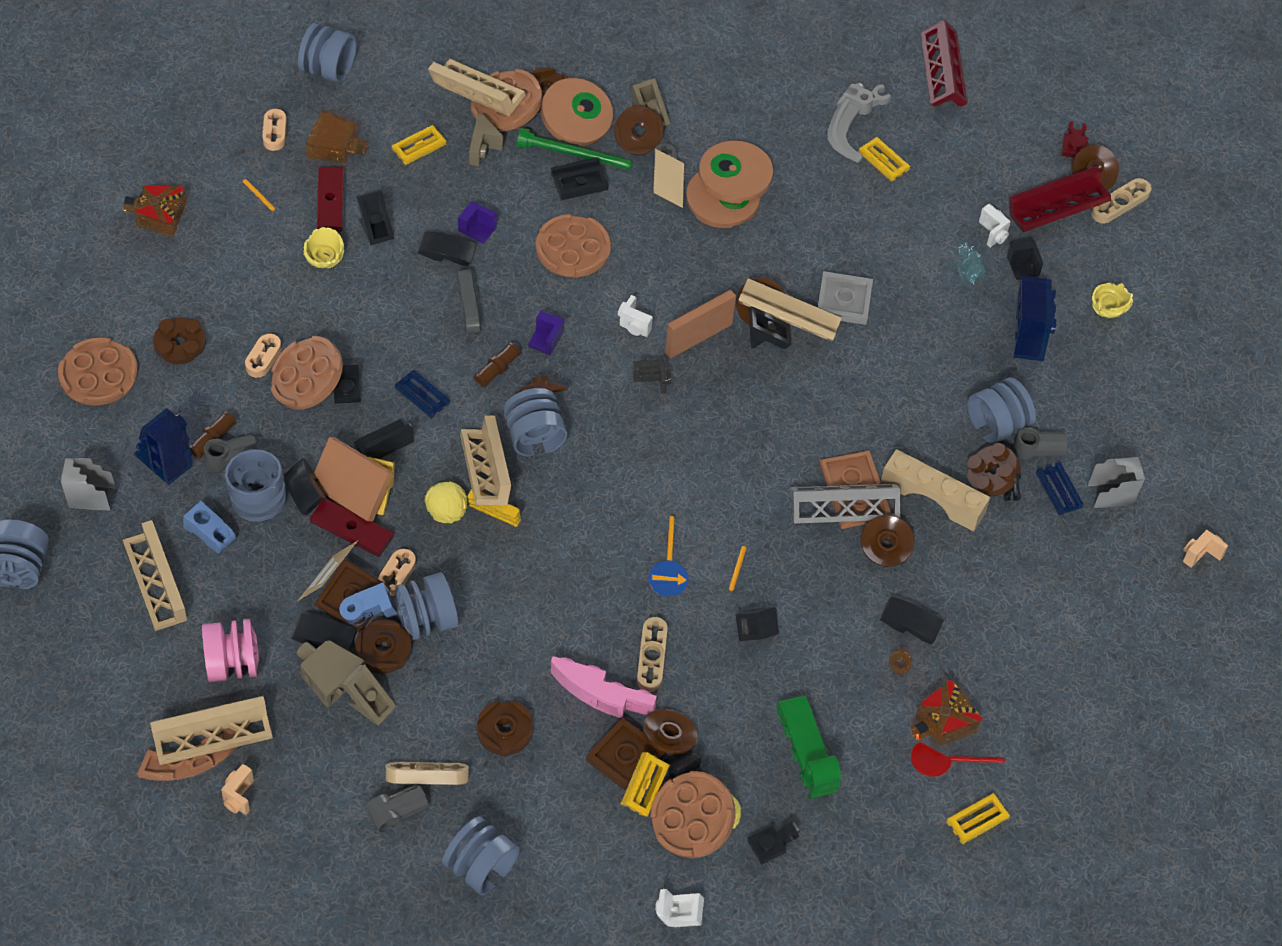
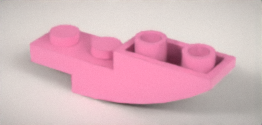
[551,656,657,719]

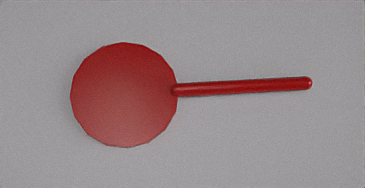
[910,742,1005,777]

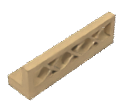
[428,59,526,116]
[738,278,842,342]
[460,416,511,506]
[123,520,187,631]
[150,696,272,765]

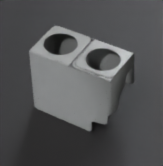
[1088,457,1145,508]
[61,458,116,511]

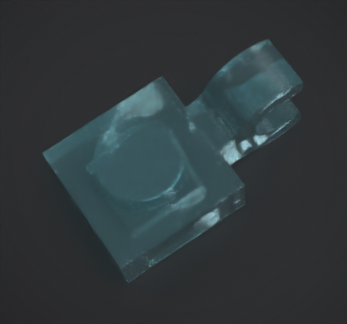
[956,241,988,286]

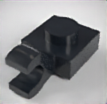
[747,821,800,865]

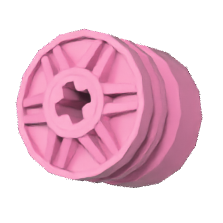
[202,619,259,683]

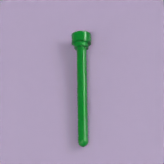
[517,127,632,169]

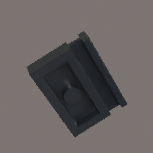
[551,158,609,201]

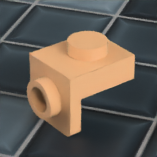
[1183,530,1228,568]
[221,764,254,815]

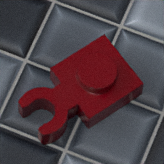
[1061,121,1089,158]

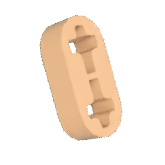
[263,109,287,151]
[245,334,281,378]
[378,549,416,596]

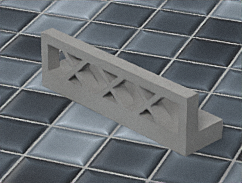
[790,484,900,523]

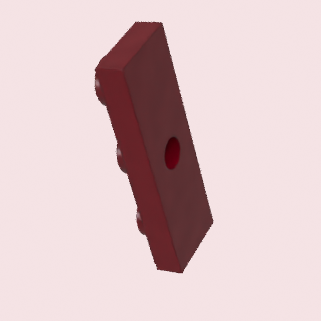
[317,167,344,232]
[310,499,394,557]

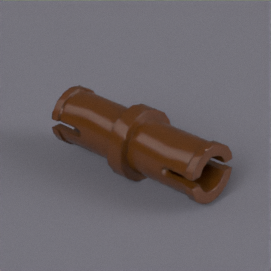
[474,342,521,388]
[188,411,236,460]

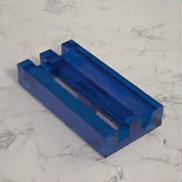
[395,370,450,419]
[1036,462,1084,515]

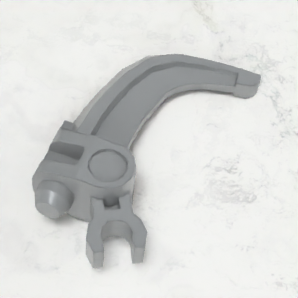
[828,83,891,163]

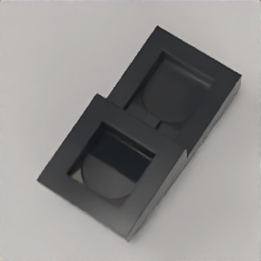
[418,231,476,267]
[284,458,326,515]
[880,597,944,644]
[291,614,357,651]

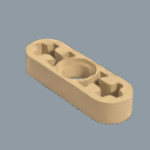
[1091,178,1151,223]
[637,617,668,692]
[385,762,469,785]

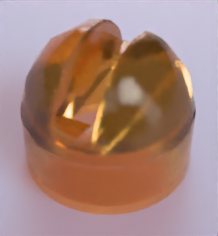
[889,650,912,675]

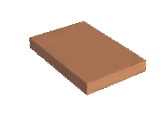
[665,290,736,359]
[314,437,393,521]
[819,451,891,529]

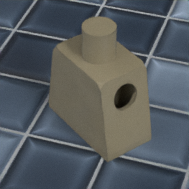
[297,641,365,708]

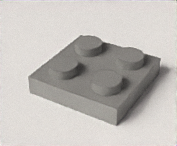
[818,271,873,325]

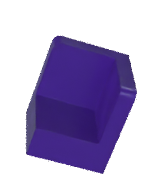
[458,201,497,243]
[528,310,564,355]

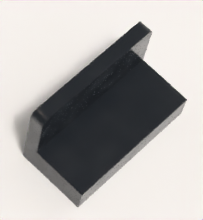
[354,419,414,459]

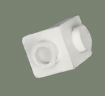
[979,204,1011,248]
[618,295,653,337]
[656,889,704,927]

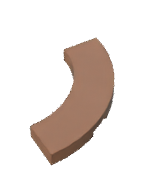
[137,725,249,781]

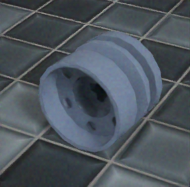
[298,23,357,84]
[967,377,1036,445]
[503,388,567,457]
[225,449,287,522]
[0,519,49,589]
[395,572,458,641]
[442,816,520,896]

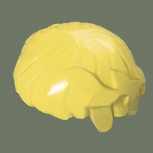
[304,227,344,268]
[1092,283,1133,318]
[425,481,468,523]

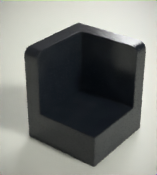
[1007,239,1043,280]
[735,607,779,641]

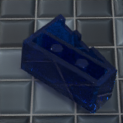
[1013,275,1057,362]
[134,408,193,485]

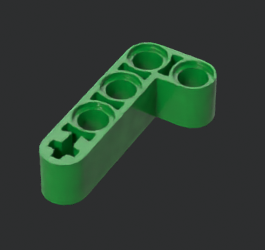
[776,695,841,799]

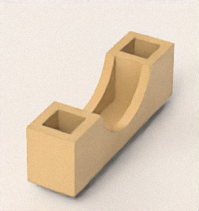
[881,449,990,531]

